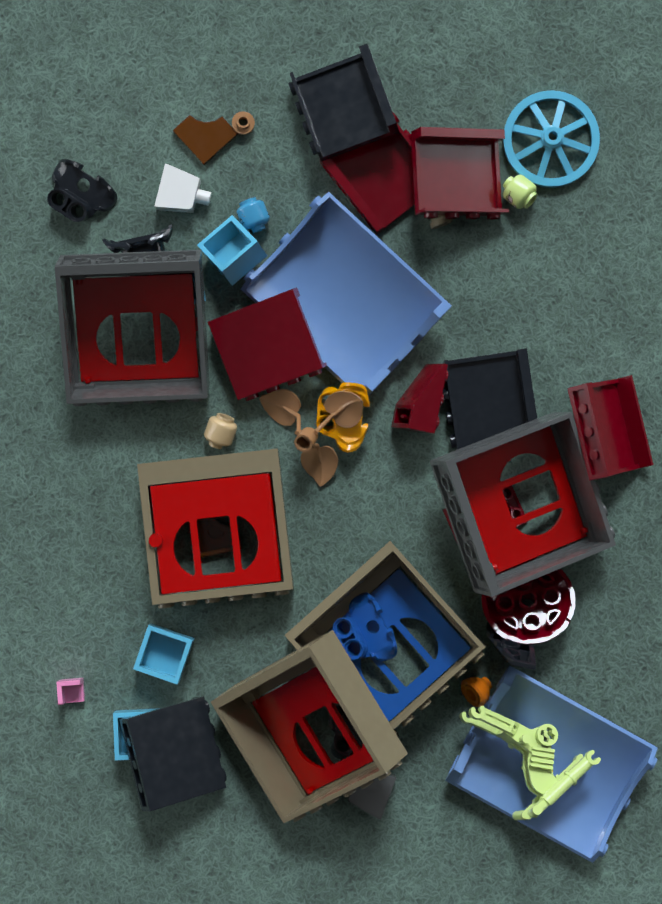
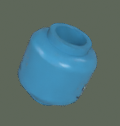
[236,197,270,233]

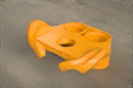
[316,382,370,453]

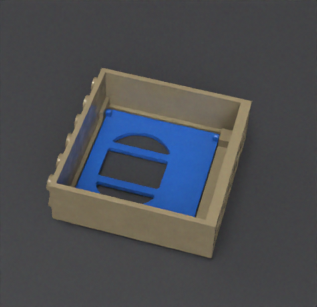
[284,541,485,734]

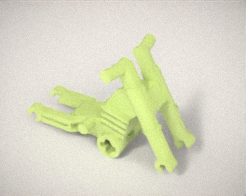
[460,706,601,820]

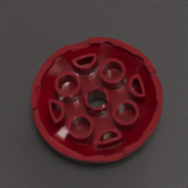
[481,557,575,645]

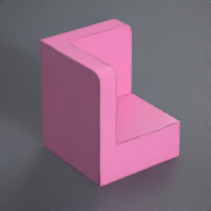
[56,678,85,705]

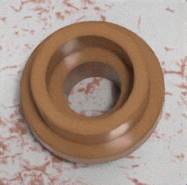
[232,112,255,135]

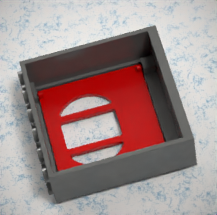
[55,250,210,406]
[430,412,616,597]

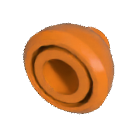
[461,677,492,707]

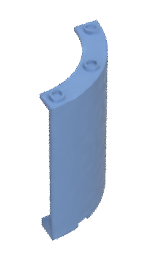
[241,192,452,396]
[445,666,658,863]

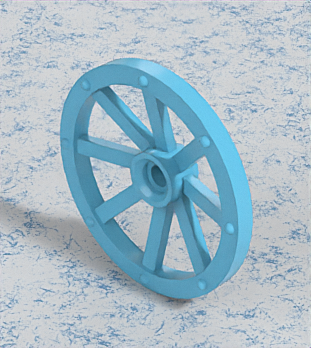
[503,90,600,188]

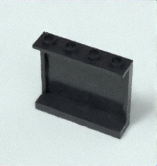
[288,44,399,162]
[443,348,537,450]
[119,696,227,812]

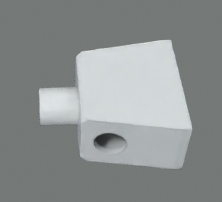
[155,164,212,213]

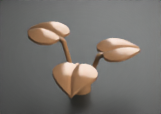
[259,389,363,486]

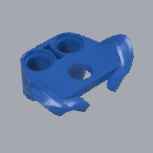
[333,592,397,661]

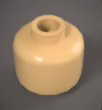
[204,413,237,449]

